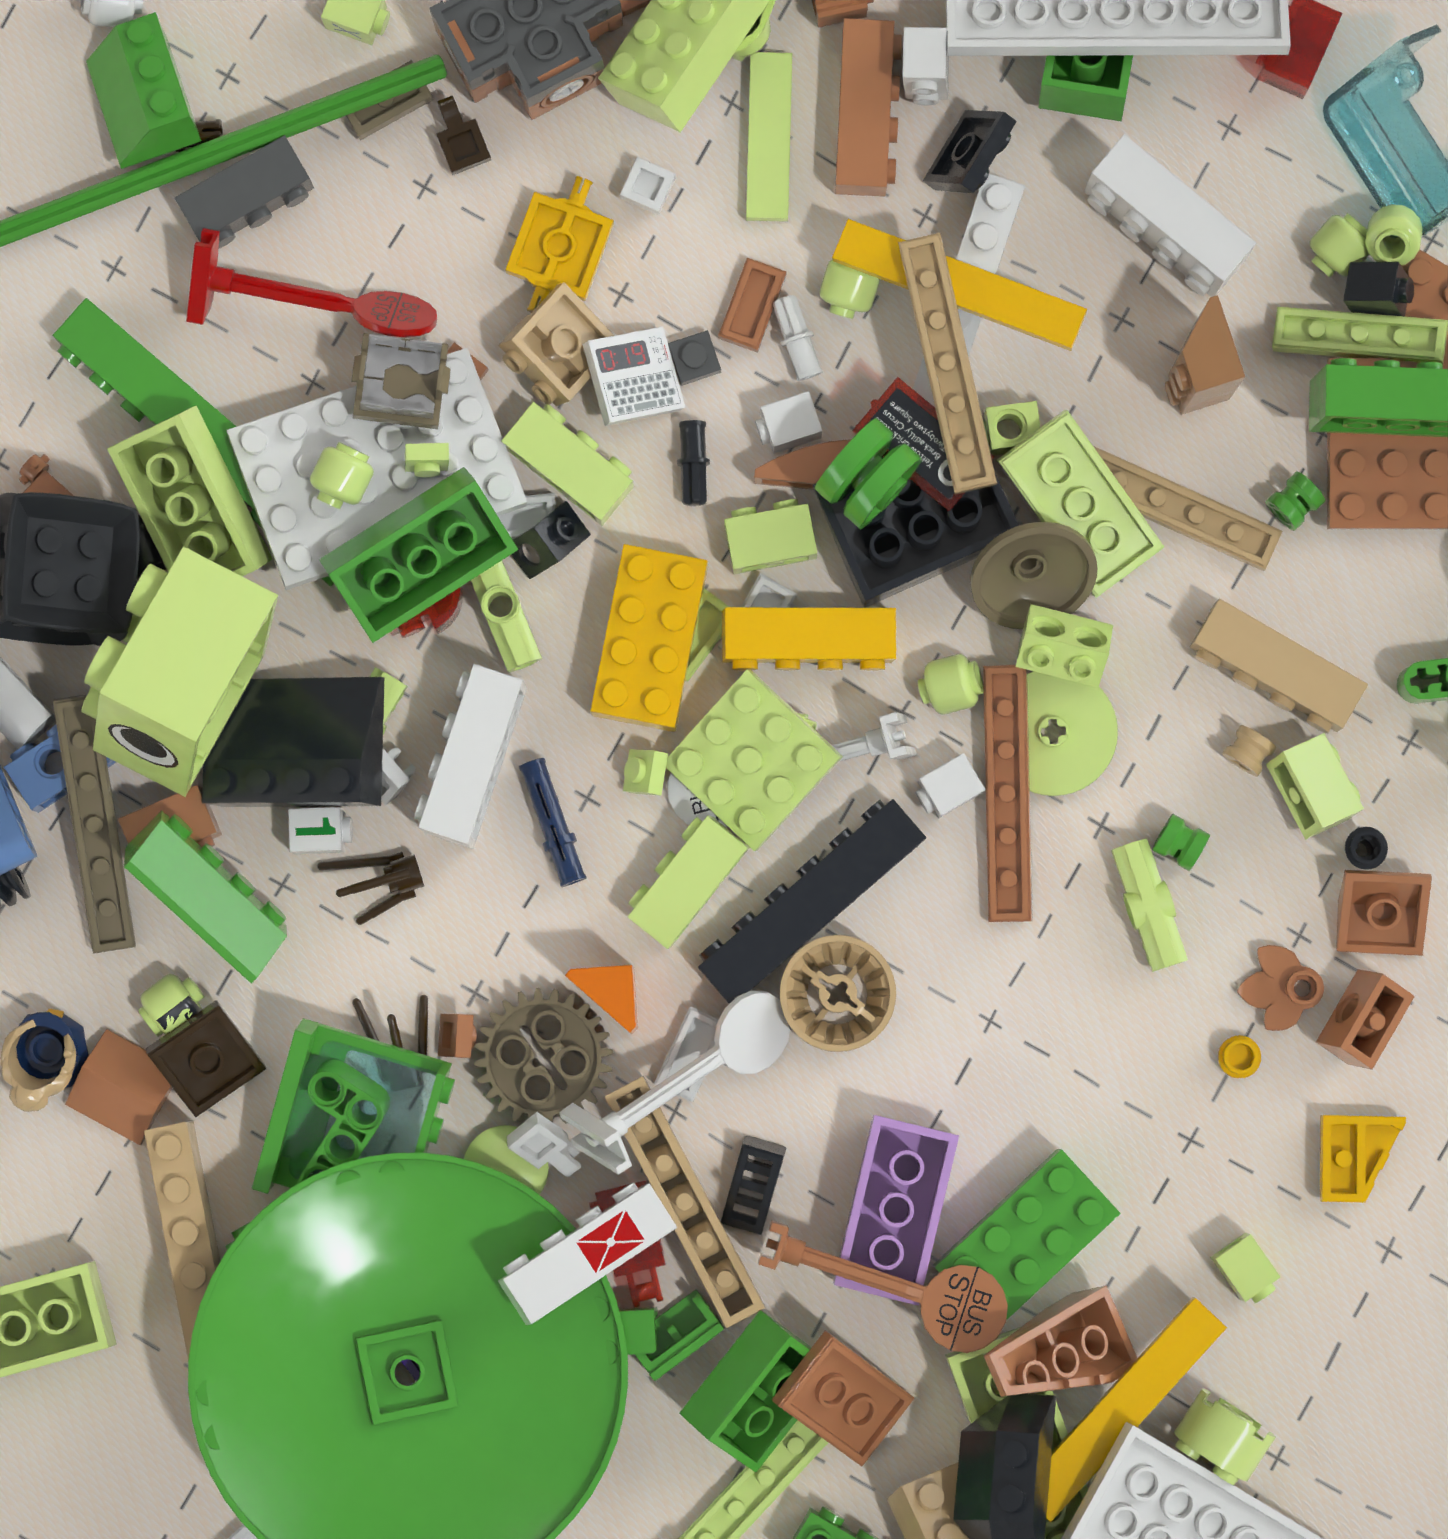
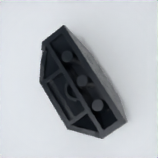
[953,1394,1056,1539]

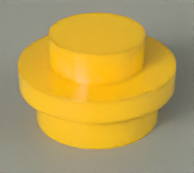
[1218,1035,1261,1078]

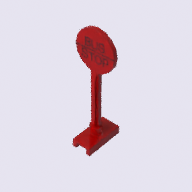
[186,228,437,337]

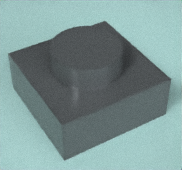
[668,330,721,386]

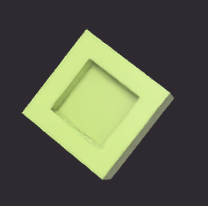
[404,443,449,477]
[623,749,668,796]

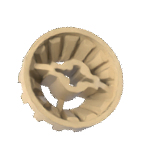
[779,935,896,1052]

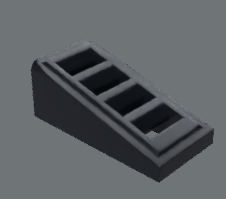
[721,1136,787,1235]

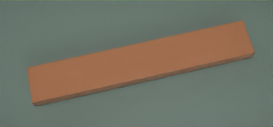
[983,665,1033,922]

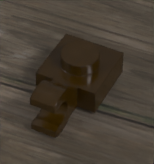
[436,95,491,176]

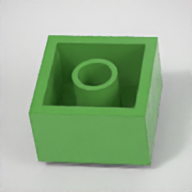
[1038,55,1133,122]

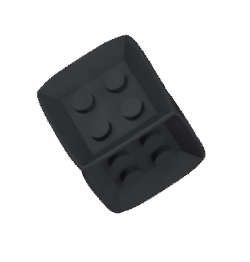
[0,492,140,646]

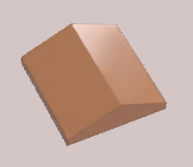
[1336,870,1432,956]
[65,1029,172,1145]

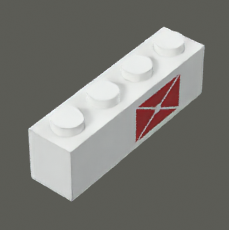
[498,1182,678,1325]

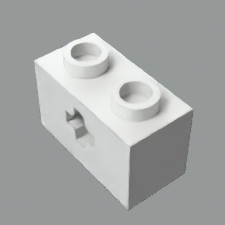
[903,27,949,106]

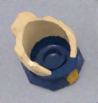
[0,1009,89,1112]

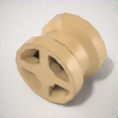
[1222,725,1276,777]

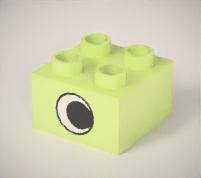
[81,546,278,797]

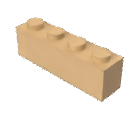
[1190,598,1368,734]

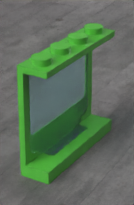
[252,1018,455,1194]

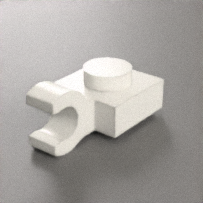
[507,1112,581,1177]

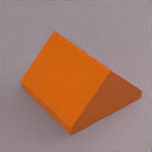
[565,965,638,1034]

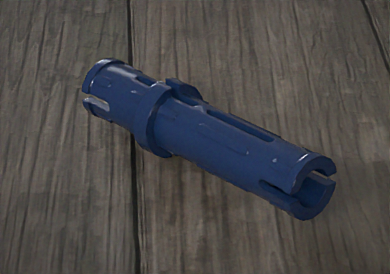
[519,758,587,887]

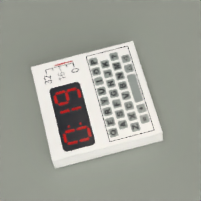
[582,327,685,426]

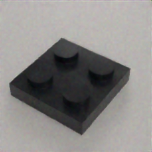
[923,110,1017,193]

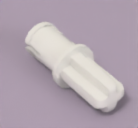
[773,295,823,381]

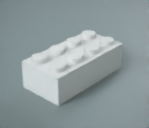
[1084,134,1256,297]
[414,664,527,849]

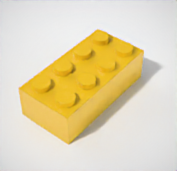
[590,544,708,732]

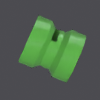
[1265,471,1326,531]
[1152,814,1210,871]

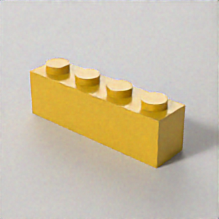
[722,607,896,671]

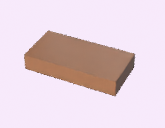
[718,258,787,353]

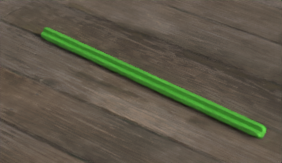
[0,55,447,247]

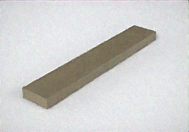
[53,695,136,954]

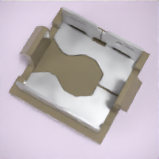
[351,333,451,429]

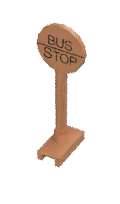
[758,1220,1008,1353]

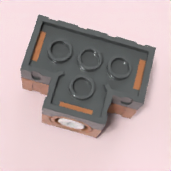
[430,0,623,120]

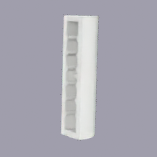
[0,657,56,750]

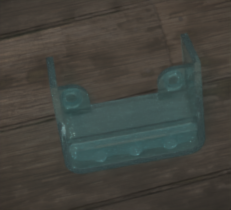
[1323,24,1448,236]

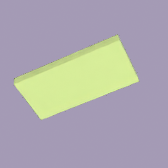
[996,410,1164,598]

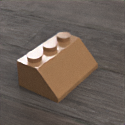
[1165,295,1245,415]

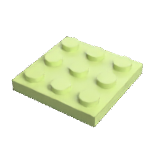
[666,669,843,851]

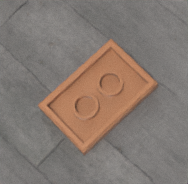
[772,1330,915,1467]

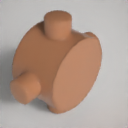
[19,454,50,485]

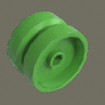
[814,418,922,530]

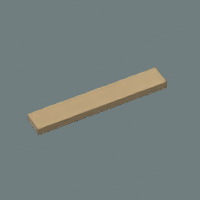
[898,232,997,494]
[1093,446,1283,571]

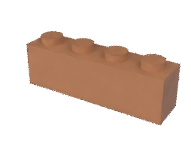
[835,18,902,197]

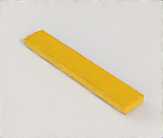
[832,219,1087,351]
[1046,1297,1227,1522]

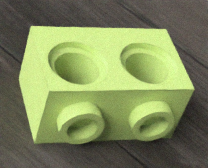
[1015,604,1113,687]

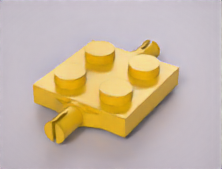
[505,176,614,313]

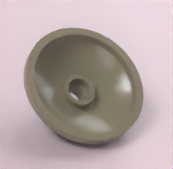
[970,522,1098,629]

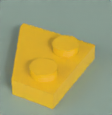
[1320,1115,1406,1203]

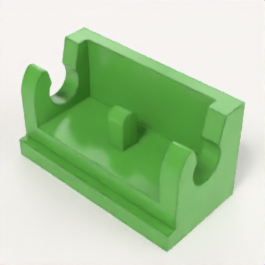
[635,1289,724,1381]

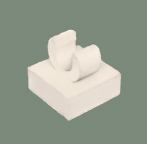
[381,748,416,806]

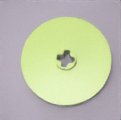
[1027,671,1118,796]

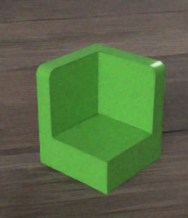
[619,1307,658,1355]

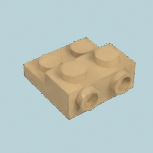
[498,282,615,406]

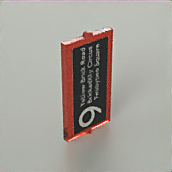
[852,377,995,512]

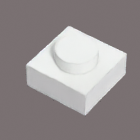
[620,157,676,215]

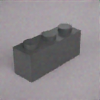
[175,135,314,248]

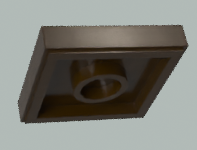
[146,1000,266,1118]

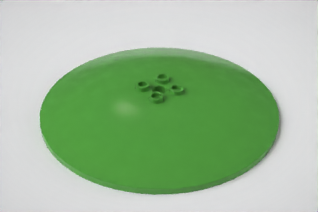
[188,1153,628,1539]

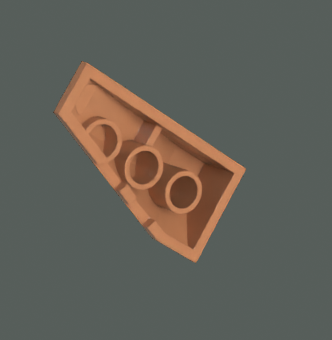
[984,1285,1137,1397]

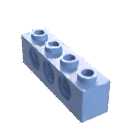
[4,725,117,813]

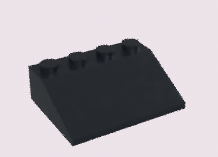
[812,451,1019,608]
[202,677,385,807]

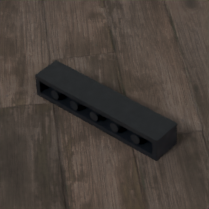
[698,799,927,1004]

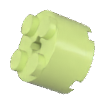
[1174,1388,1276,1485]

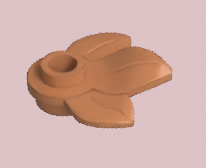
[1237,945,1324,1031]

